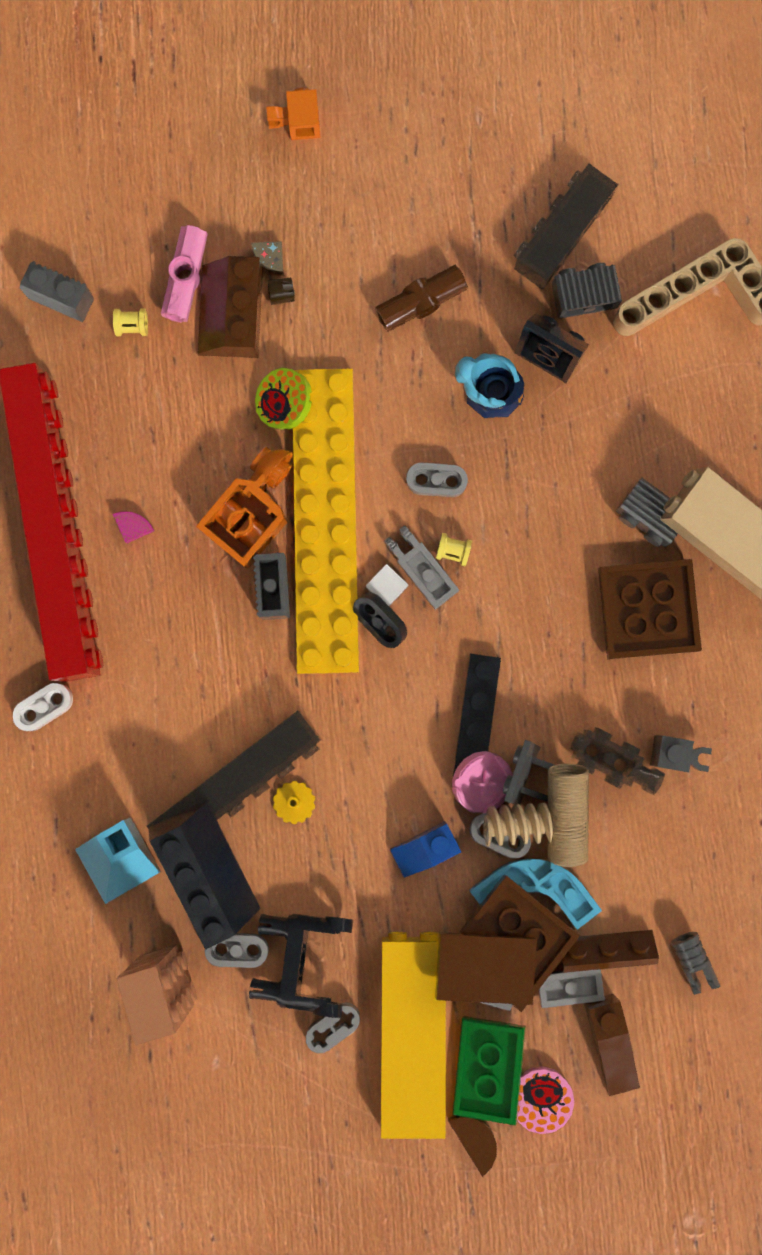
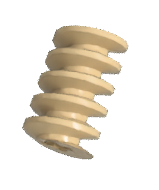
[484,803,553,846]

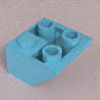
[75,817,161,904]

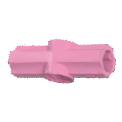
[161,225,208,323]

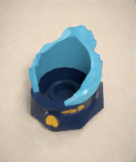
[455,353,524,418]

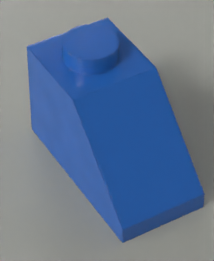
[390,821,461,878]

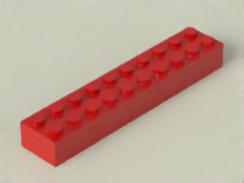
[0,363,104,682]

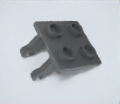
[503,740,554,805]

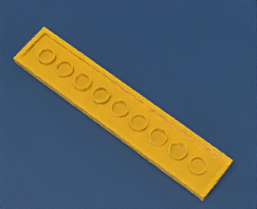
[293,369,359,674]

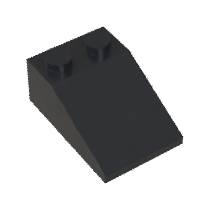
[515,313,589,383]

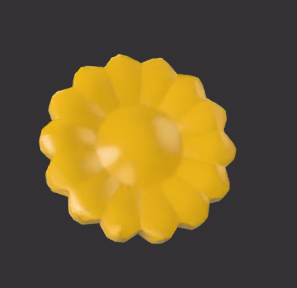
[273,781,316,824]

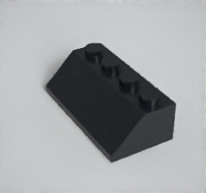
[148,800,261,950]

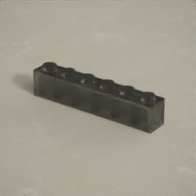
[146,711,322,828]

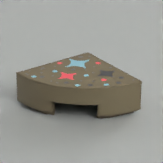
[251,241,284,274]

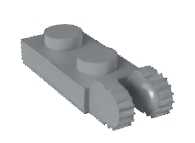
[384,526,460,610]

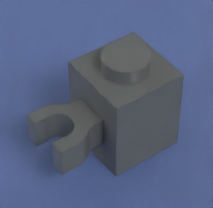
[650,735,712,772]

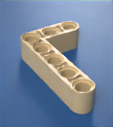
[613,238,762,336]

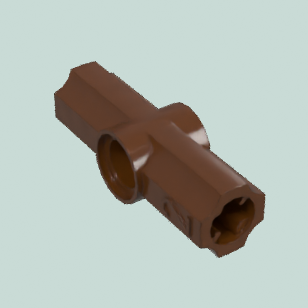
[375,264,468,332]

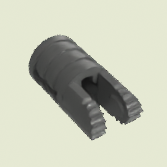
[671,932,721,995]

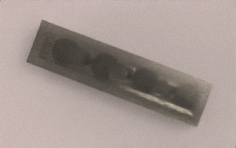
[514,164,618,290]

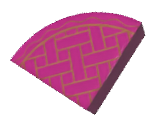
[113,512,155,543]

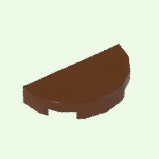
[448,1115,497,1177]

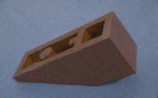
[584,994,640,1096]

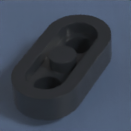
[353,592,407,648]

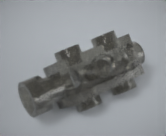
[570,727,665,795]

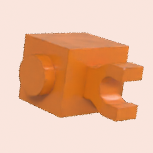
[266,87,321,140]

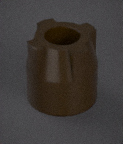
[267,277,295,305]

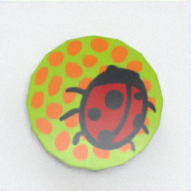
[255,368,312,430]

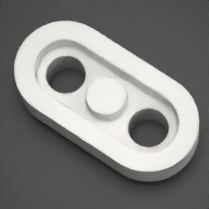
[13,683,73,731]

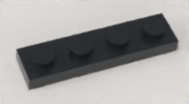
[453,653,501,776]

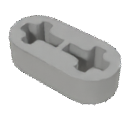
[306,1002,360,1053]

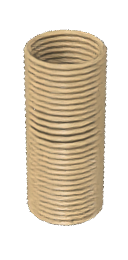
[548,764,589,867]

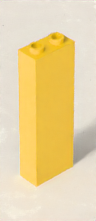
[381,932,446,1139]

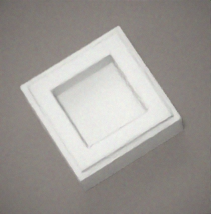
[365,564,409,606]

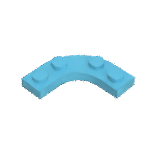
[469,858,602,930]

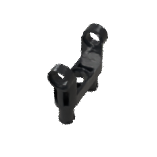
[249,914,353,1018]

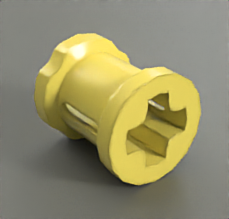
[113,308,148,337]
[436,533,472,566]

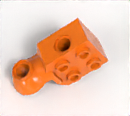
[196,447,293,569]

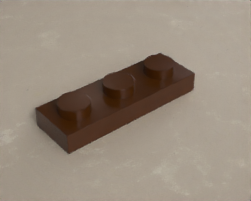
[561,930,659,973]

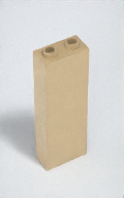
[660,467,762,600]

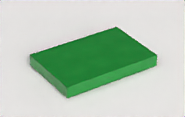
[453,1016,526,1126]

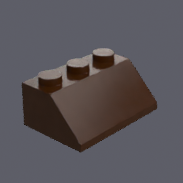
[198,256,263,358]

